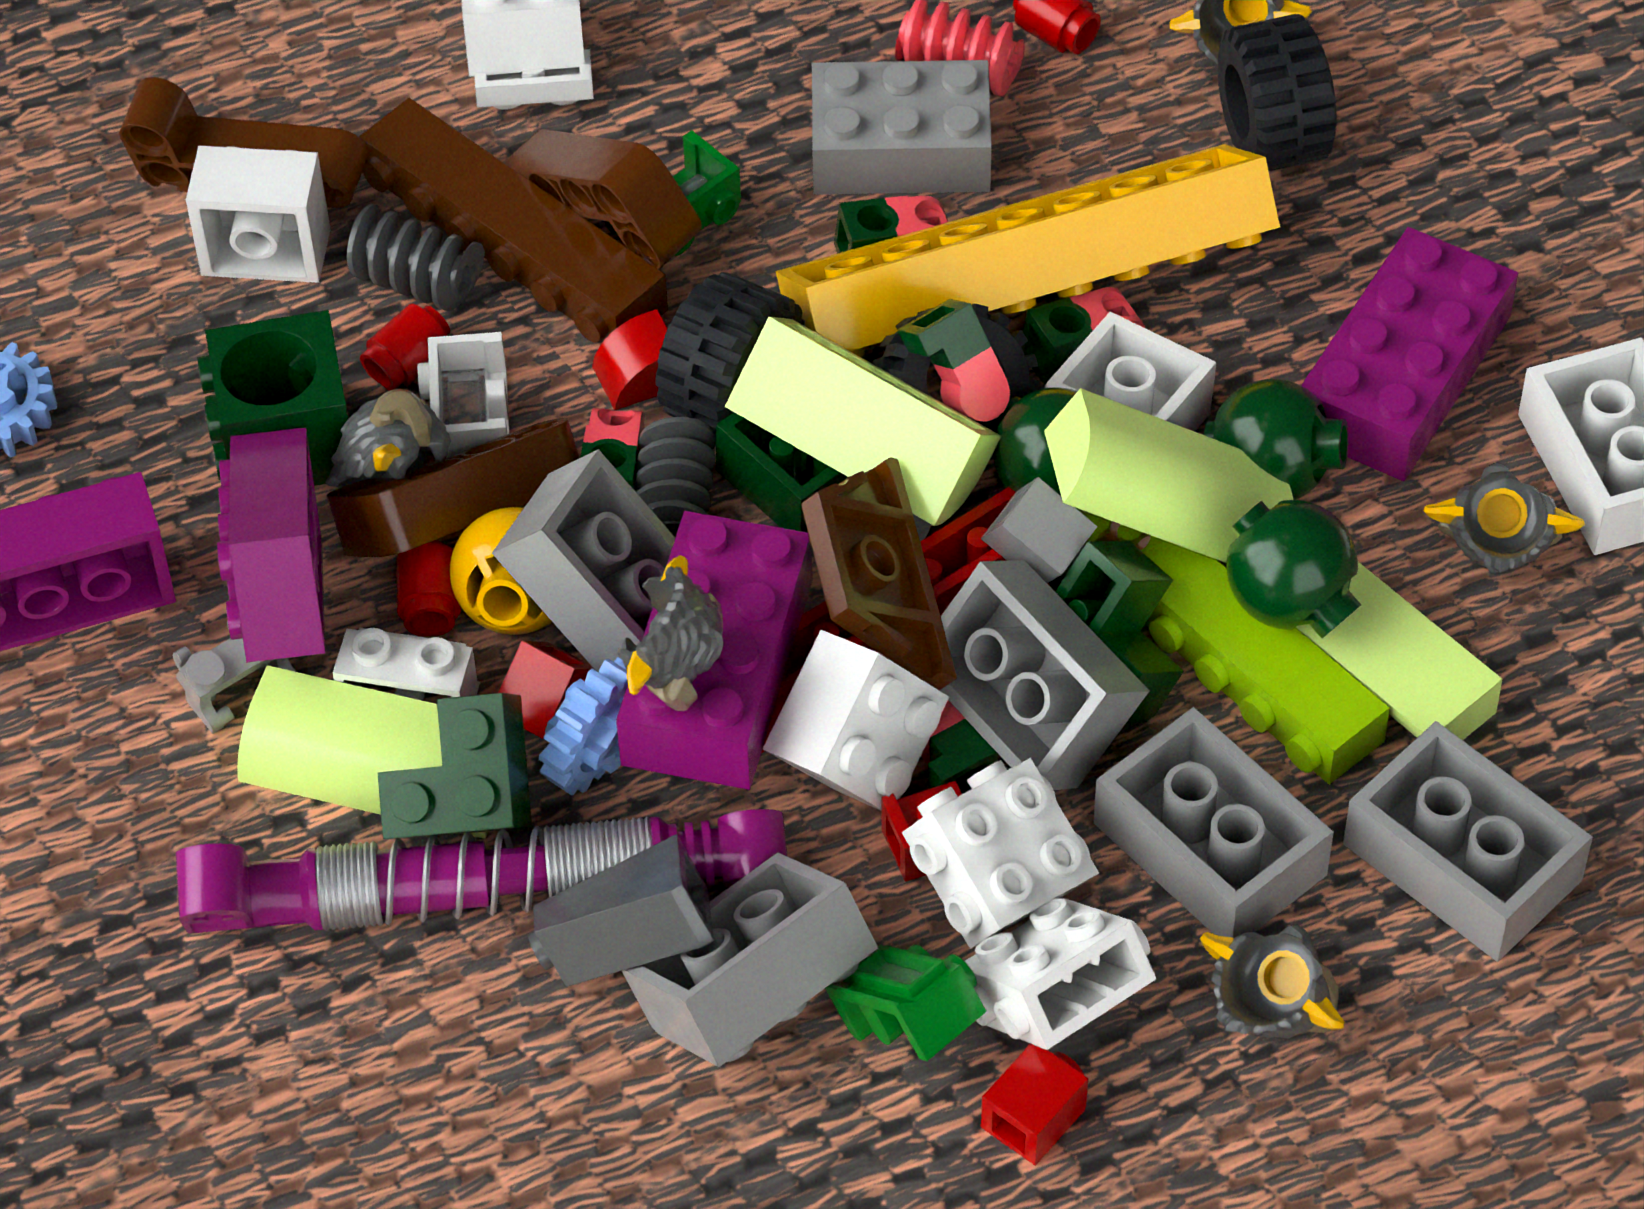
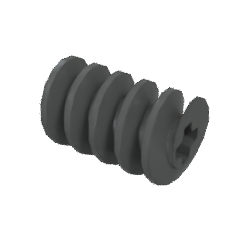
[347,203,485,312]
[634,417,716,537]

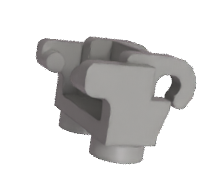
[173,621,296,734]

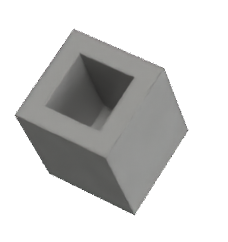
[981,477,1098,583]

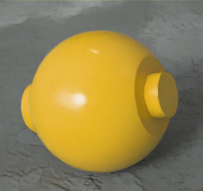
[450,507,552,635]

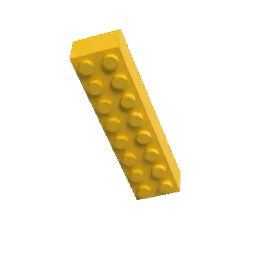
[776,144,1280,357]

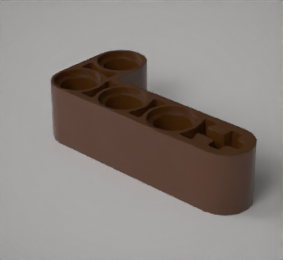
[119,77,369,208]
[504,129,702,270]
[327,418,580,557]

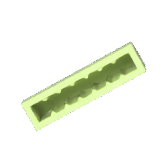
[725,317,1001,526]
[1044,388,1293,563]
[1296,562,1502,740]
[237,665,488,839]

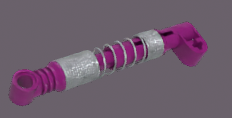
[176,809,788,934]

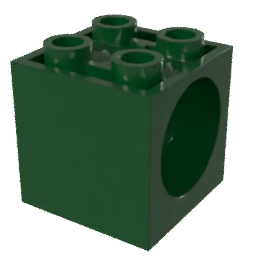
[197,310,348,486]

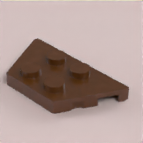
[801,457,957,690]

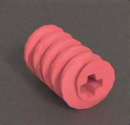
[895,0,1025,97]

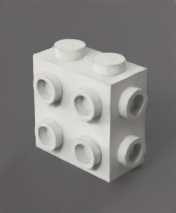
[902,758,1099,949]
[965,898,1156,1050]

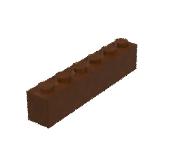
[359,97,668,343]

